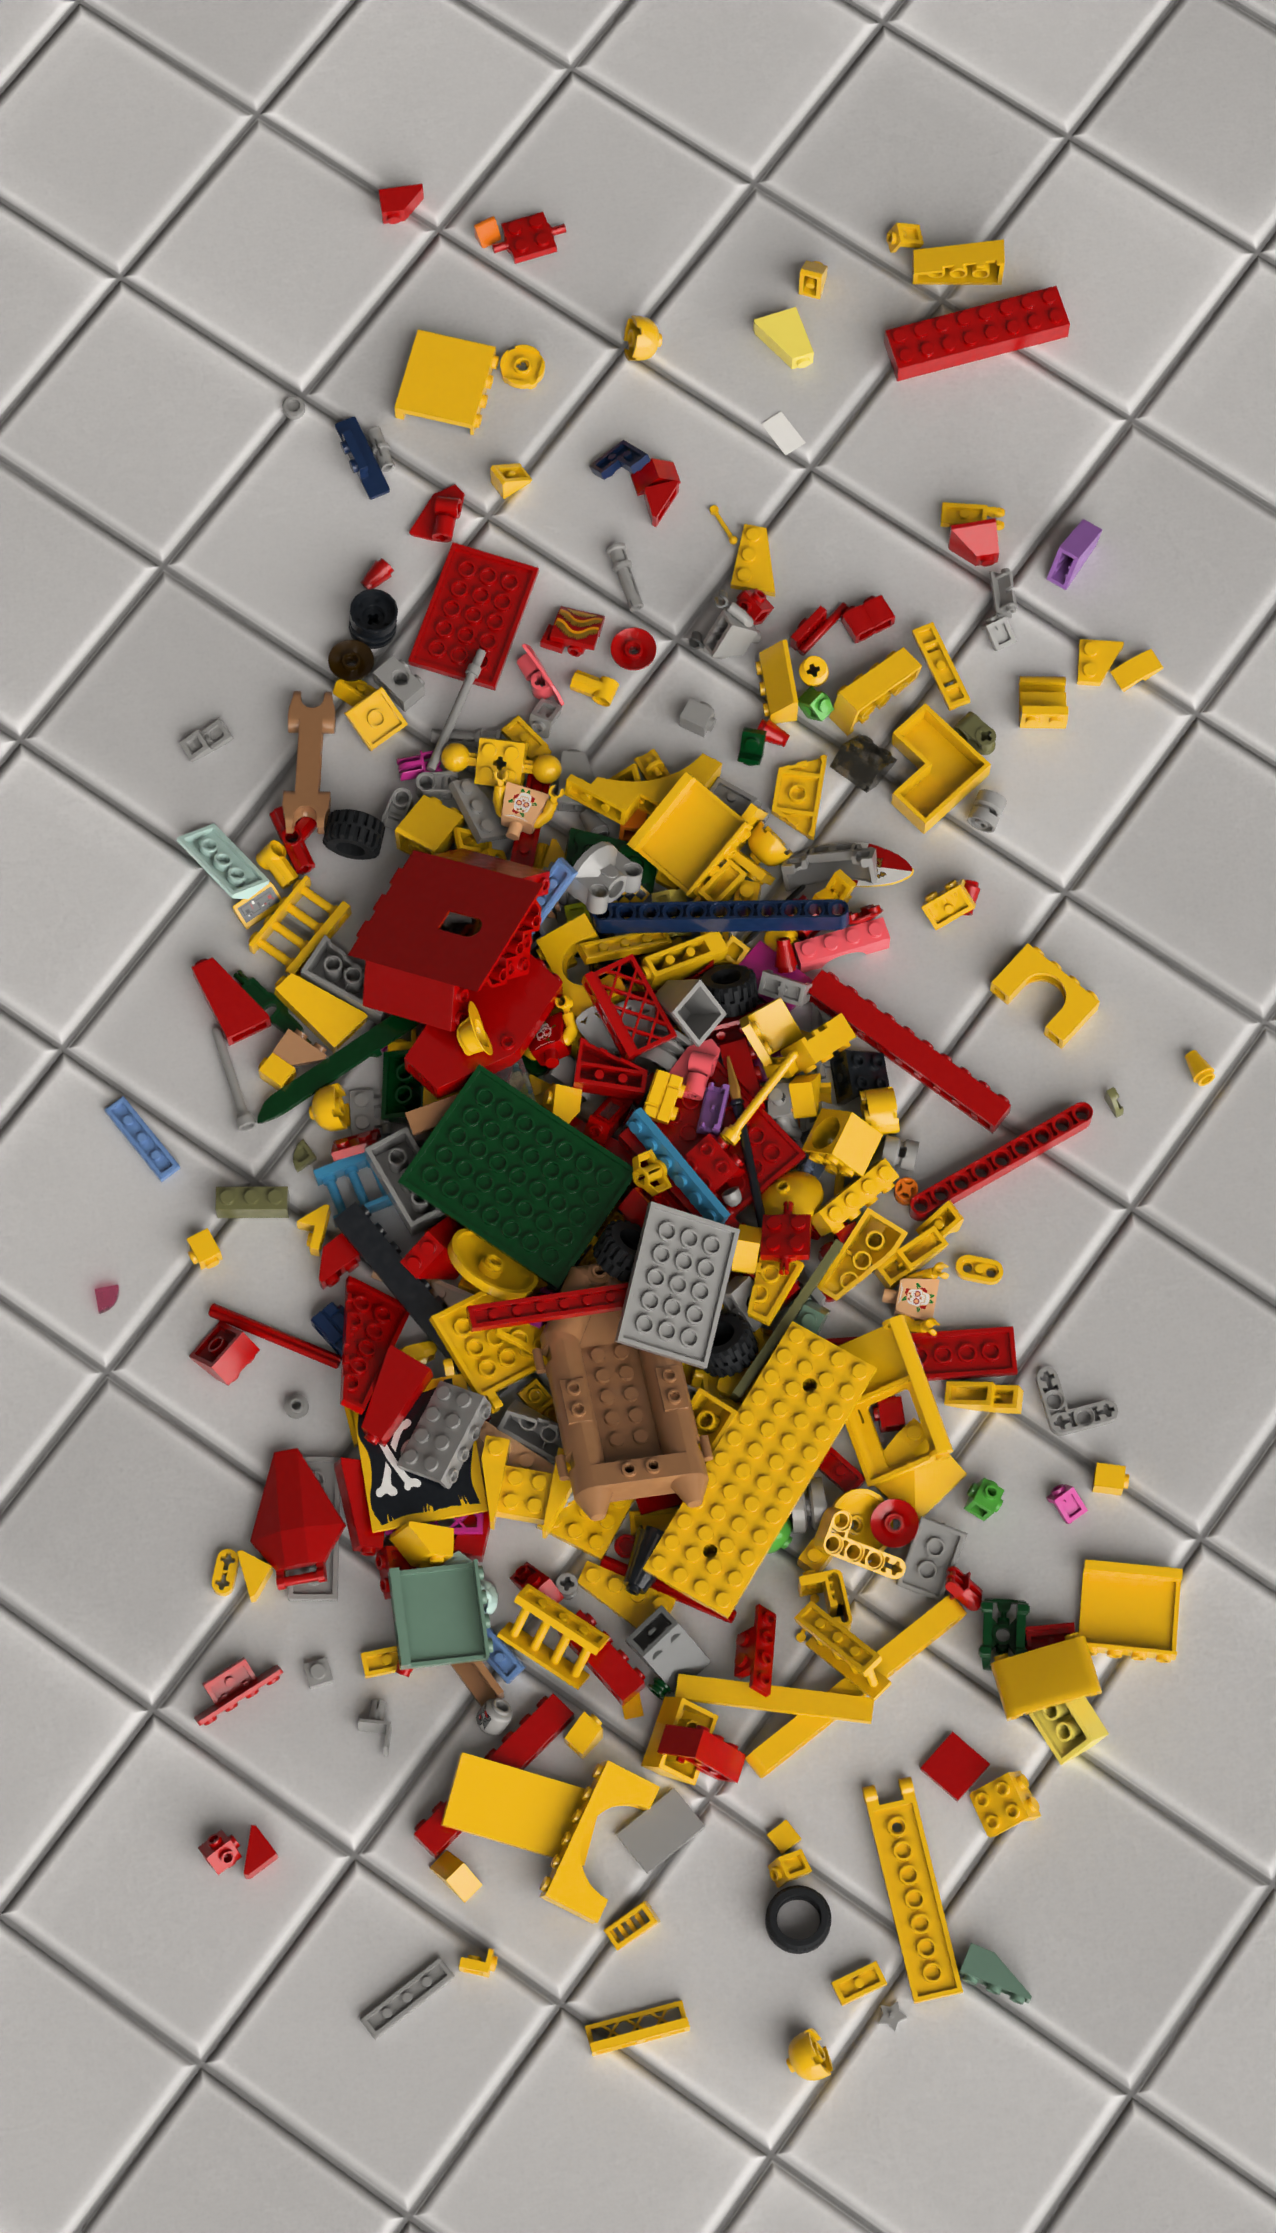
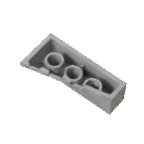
[497,1399,563,1462]

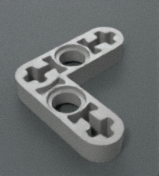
[1036,1367,1118,1436]

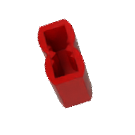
[841,595,895,643]

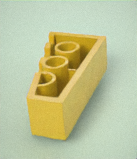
[912,239,1005,285]
[829,647,922,736]

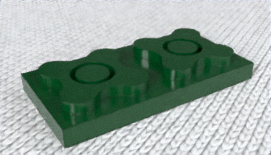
[564,828,657,895]

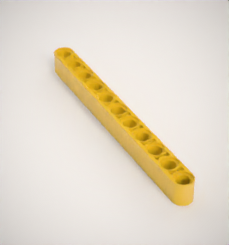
[745,1594,967,1778]

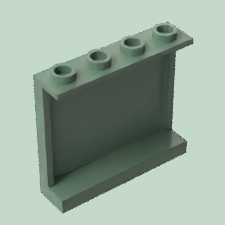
[388,1559,493,1670]

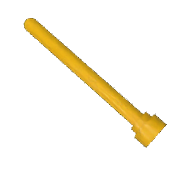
[720,1050,798,1146]

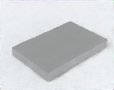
[896,1516,968,1602]
[616,1788,705,1874]

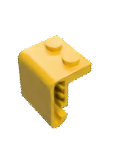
[1019,676,1068,729]
[797,1569,852,1631]

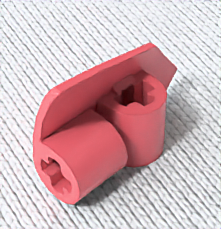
[516,643,564,706]
[669,1038,721,1100]

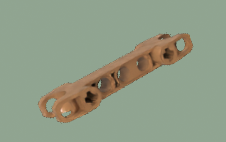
[282,691,336,834]

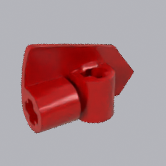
[409,484,465,543]

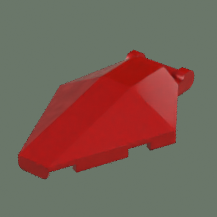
[250,1448,346,1590]

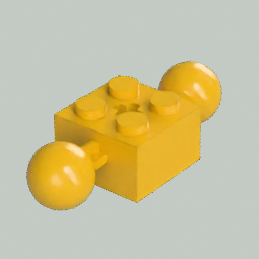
[441,737,562,787]

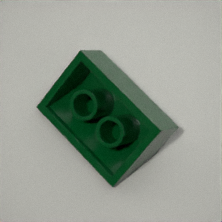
[381,1049,424,1125]

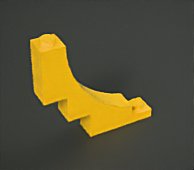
[564,753,722,826]

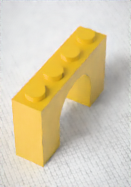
[536,913,628,1023]
[990,943,1100,1049]

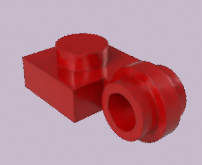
[540,624,586,657]

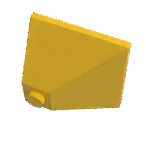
[874,1418,967,1521]

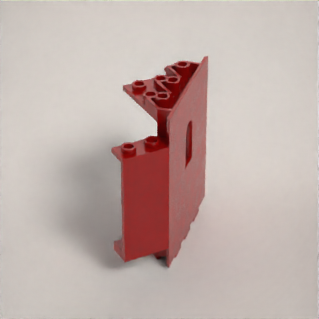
[348,848,550,1032]

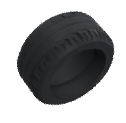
[765,1885,831,1954]

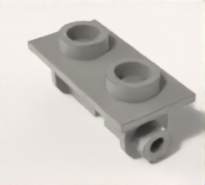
[989,568,1018,618]

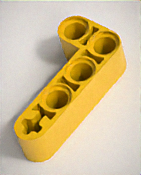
[814,1507,906,1579]

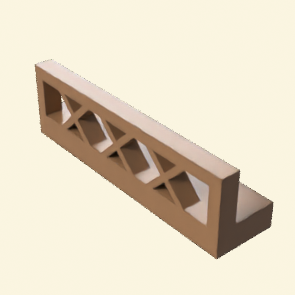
[450,1661,504,1707]

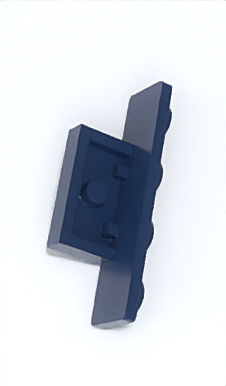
[335,417,390,500]

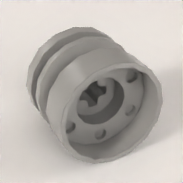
[633,1024,694,1075]

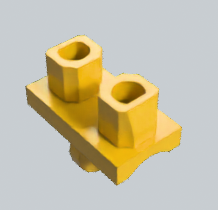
[634,748,670,781]

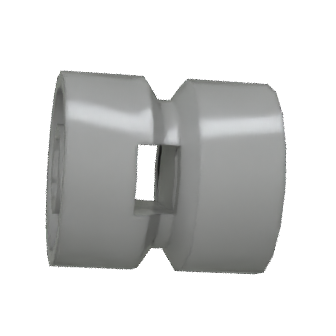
[967,789,1007,833]
[882,1135,920,1172]

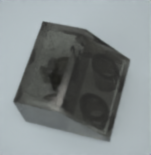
[830,734,897,793]

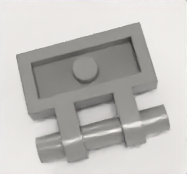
[350,1089,393,1136]

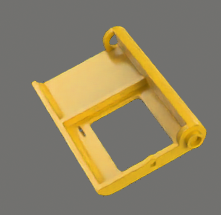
[838,1315,953,1487]

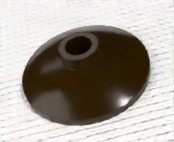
[328,640,374,681]

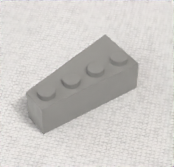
[300,935,390,1025]

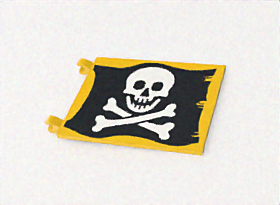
[353,1358,488,1533]

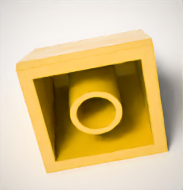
[394,795,465,855]

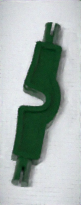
[233,970,312,1044]

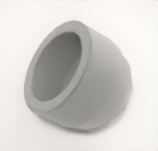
[721,1186,742,1207]

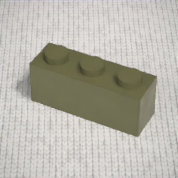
[215,1186,290,1218]

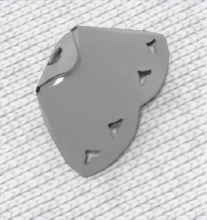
[576,1000,655,1057]

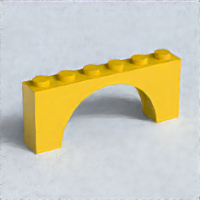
[540,1760,660,1924]

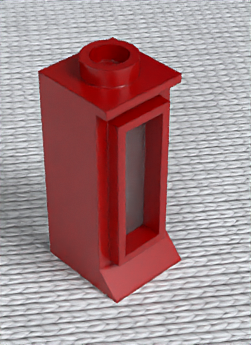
[583,1096,634,1145]

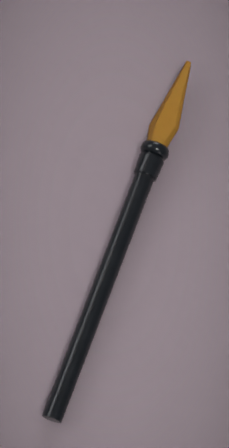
[726,1056,765,1228]

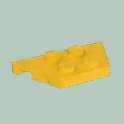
[771,755,827,840]

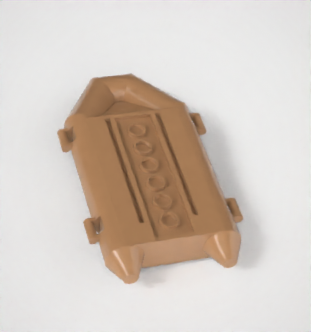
[532,1263,713,1521]

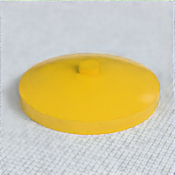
[448,1228,538,1300]

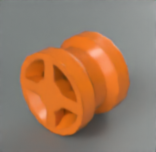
[894,1177,918,1206]

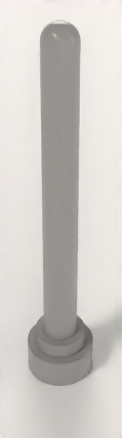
[212,1027,257,1131]

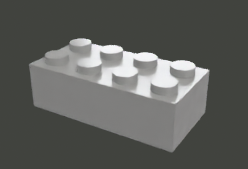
[365,1126,447,1236]

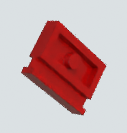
[331,1128,381,1161]

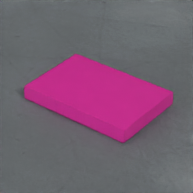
[739,941,813,1013]

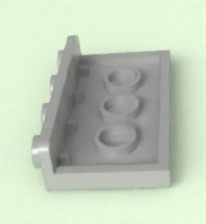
[397,1381,492,1489]

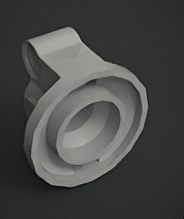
[567,841,643,914]

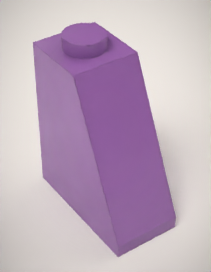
[1047,519,1102,590]

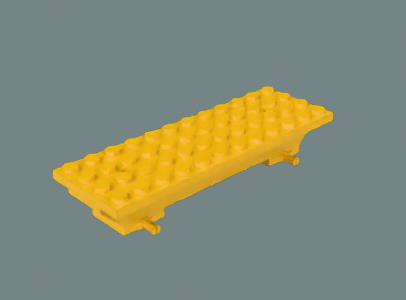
[643,1321,877,1619]

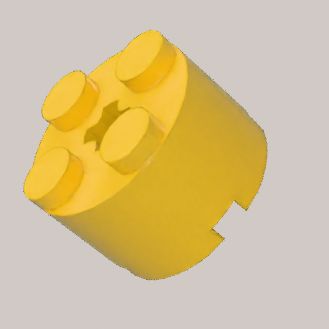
[860,1087,900,1135]

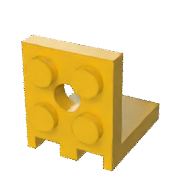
[731,803,776,886]

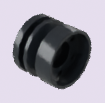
[349,589,398,649]

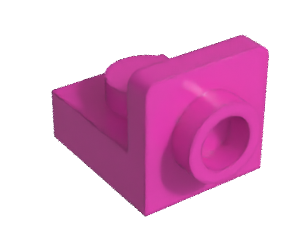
[1046,1484,1088,1524]

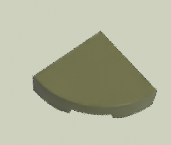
[1104,1087,1124,1118]
[293,1139,317,1173]

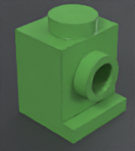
[798,686,834,722]

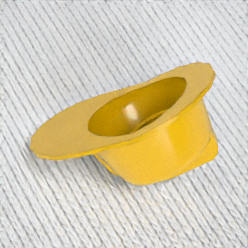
[457,1001,493,1056]

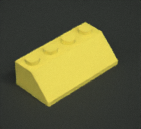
[1029,1696,1109,1765]

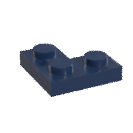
[589,440,651,480]

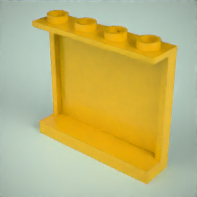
[394,329,499,436]
[627,772,753,899]
[1078,1559,1183,1663]

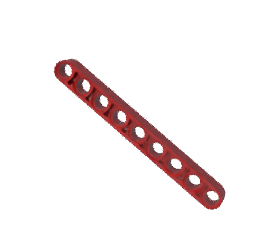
[909,1102,1093,1221]

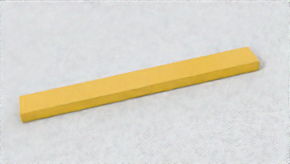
[675,1674,874,1724]

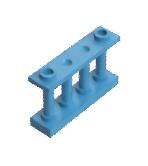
[313,1152,393,1227]

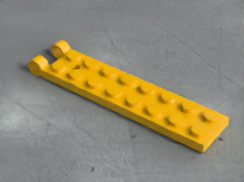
[862,1777,963,2004]

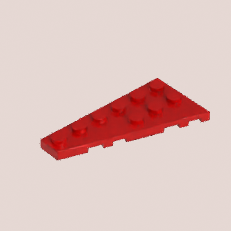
[340,1275,410,1415]

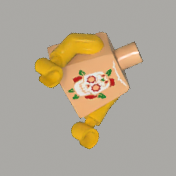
[492,769,564,840]
[882,1262,949,1336]

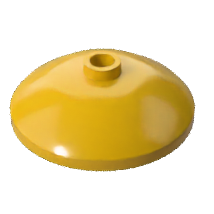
[754,1171,824,1217]
[829,1489,893,1561]

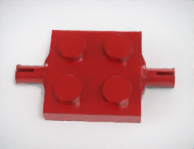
[492,212,566,264]
[760,1201,812,1275]

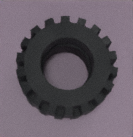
[323,809,385,860]
[698,964,758,1018]
[593,1220,642,1283]
[704,1313,758,1378]

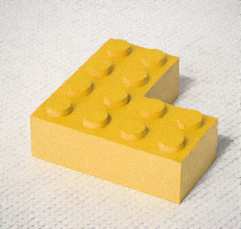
[891,703,991,834]

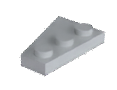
[448,778,508,844]

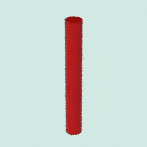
[797,602,848,656]

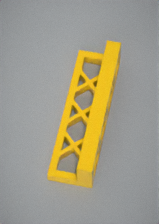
[585,2000,690,2056]

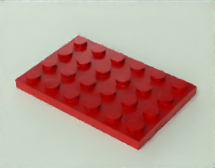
[408,542,539,691]
[652,1061,806,1216]

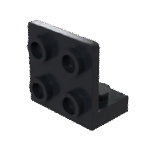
[830,1050,890,1105]

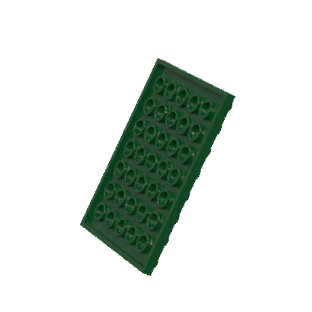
[398,1064,633,1290]

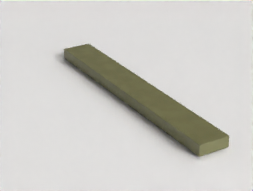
[730,1239,844,1403]

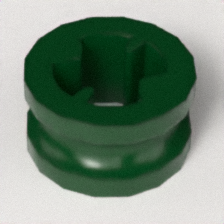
[647,1677,672,1700]

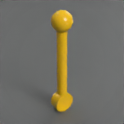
[710,505,738,545]
[796,1594,820,1643]

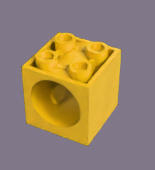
[802,1108,883,1178]

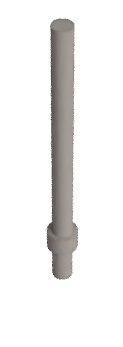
[426,649,486,772]

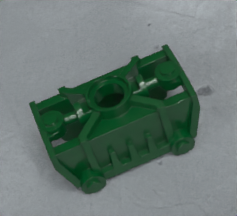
[978,1598,1030,1671]

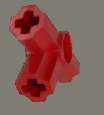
[269,806,317,875]

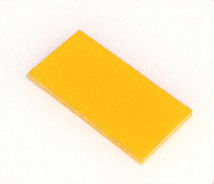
[441,1752,597,1867]

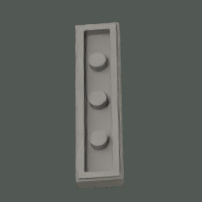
[360,1957,455,2040]

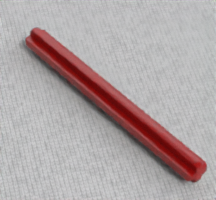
[208,1303,342,1369]
[600,1556,737,1623]

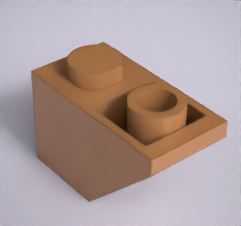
[272,1028,329,1067]

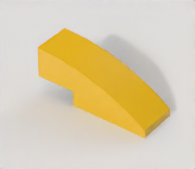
[693,859,747,918]
[874,1226,948,1289]
[944,1381,1024,1414]

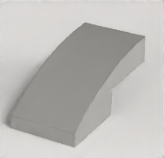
[179,719,234,762]

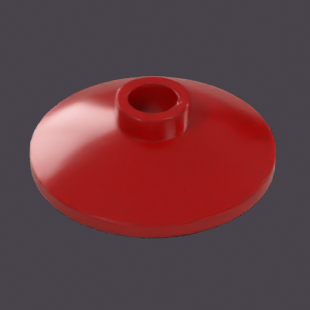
[611,627,656,670]
[870,1499,919,1548]

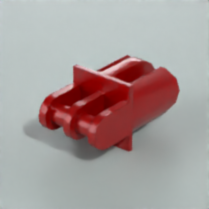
[945,1566,983,1611]

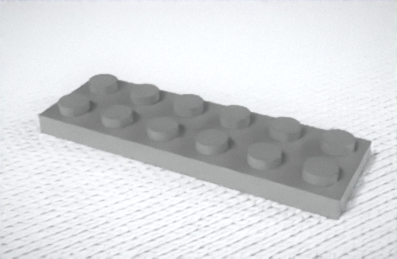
[288,1457,341,1601]

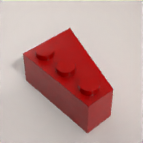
[657,1724,746,1783]

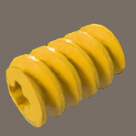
[799,656,829,687]

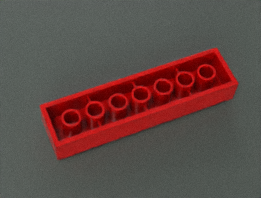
[884,286,1070,381]

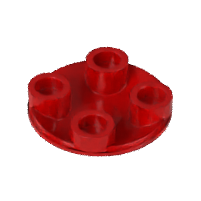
[840,904,883,926]

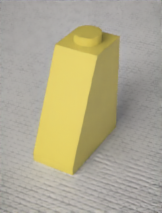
[753,307,814,369]

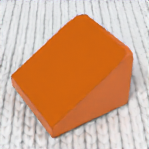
[474,216,501,248]

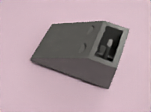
[625,1605,711,1694]

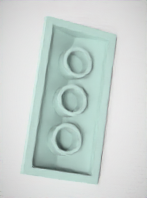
[176,823,270,899]

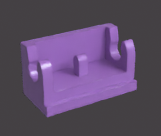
[696,1082,730,1137]

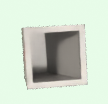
[655,979,727,1047]

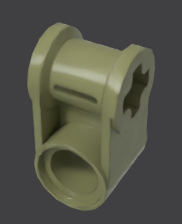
[953,711,996,755]

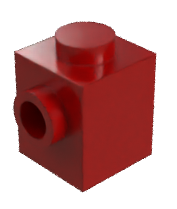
[873,1395,905,1433]

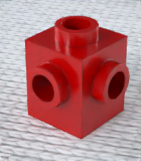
[735,588,774,625]
[198,1830,242,1875]

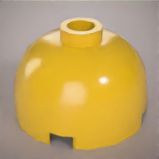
[624,315,662,361]
[748,821,793,866]
[309,1083,351,1132]
[786,2028,833,2081]

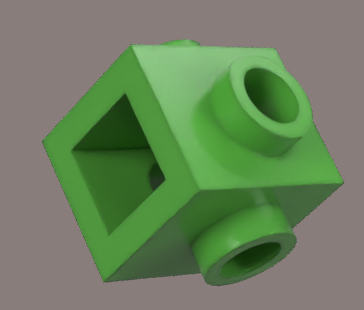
[964,1478,1004,1521]

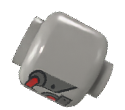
[476,1698,513,1735]

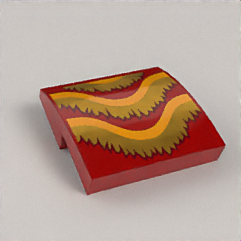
[550,606,605,651]

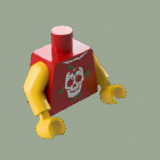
[523,995,578,1068]

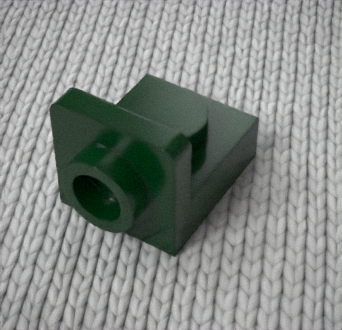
[737,727,767,766]

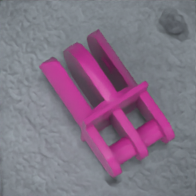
[396,750,443,781]

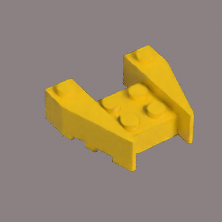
[481,1435,572,1539]

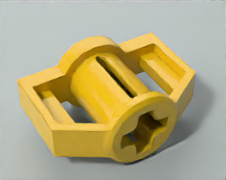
[632,1149,672,1196]

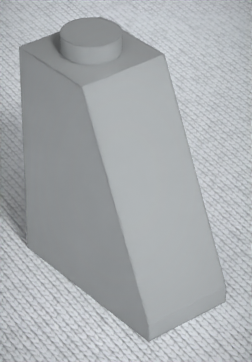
[558,749,600,814]

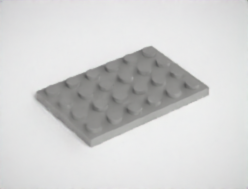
[614,1201,740,1369]

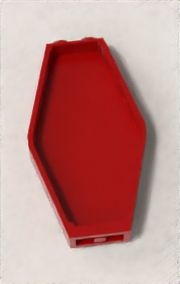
[404,954,563,1100]

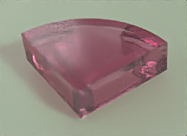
[95,1285,119,1314]

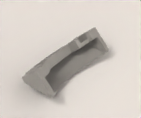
[781,843,877,891]

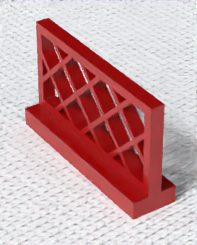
[581,954,677,1061]

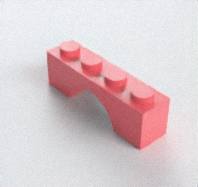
[793,917,890,973]

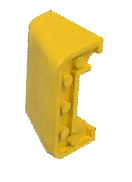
[990,1632,1102,1721]

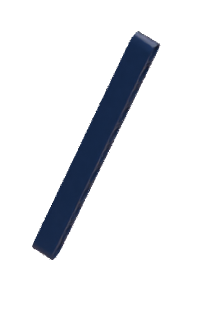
[592,899,850,934]

